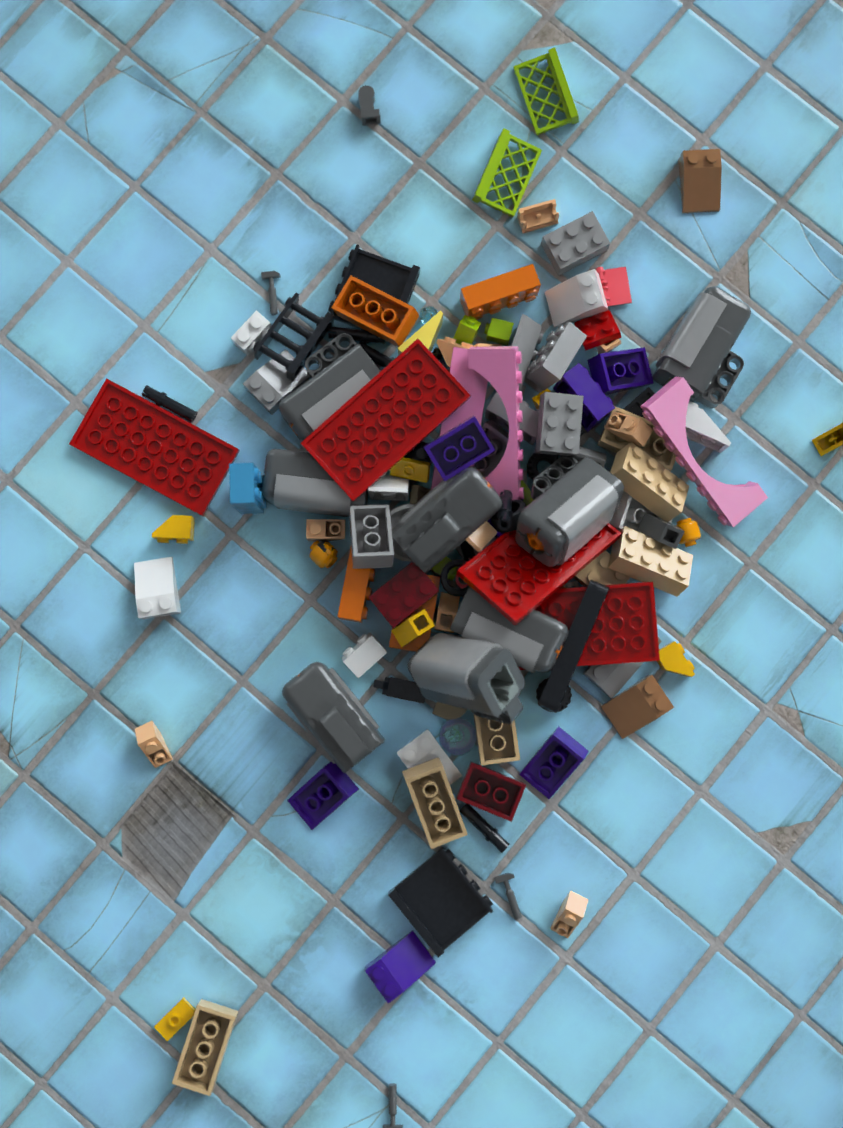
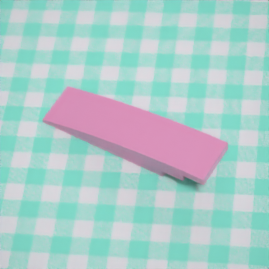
[431,347,488,490]

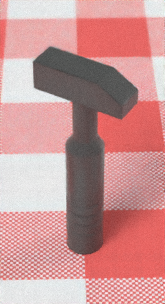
[261,271,281,315]
[494,873,522,920]
[383,1083,403,1128]

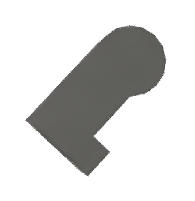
[358,85,381,126]

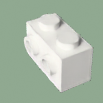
[231,310,272,356]
[342,632,387,679]

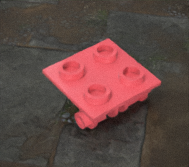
[596,267,632,306]

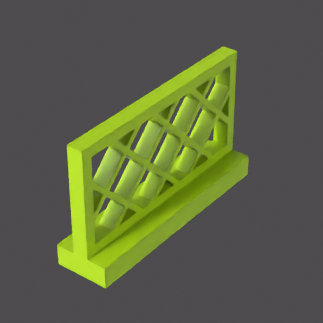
[513,47,579,135]
[472,128,542,217]

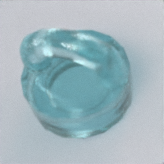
[420,306,438,324]

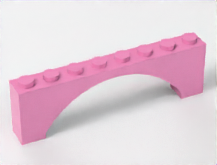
[468,346,524,500]
[640,377,768,527]

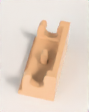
[517,199,559,234]

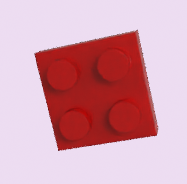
[574,310,622,351]

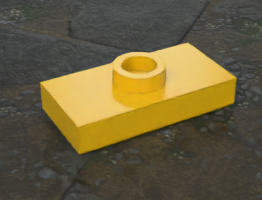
[390,457,430,483]
[154,997,196,1041]

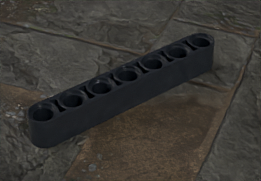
[538,580,610,713]

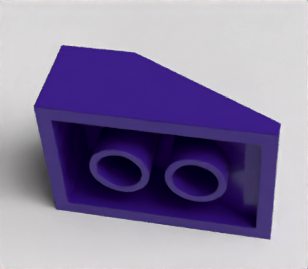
[587,347,654,395]
[519,726,589,799]
[287,761,359,830]
[365,930,436,1004]

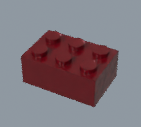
[368,562,439,628]
[456,761,526,822]

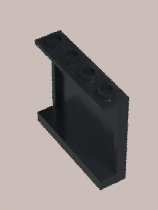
[328,244,420,330]
[388,847,493,957]

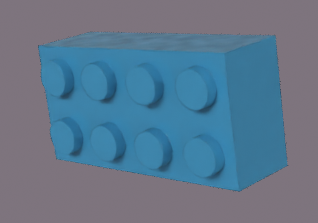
[229,463,267,514]

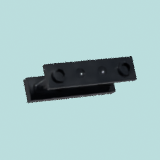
[253,293,334,381]

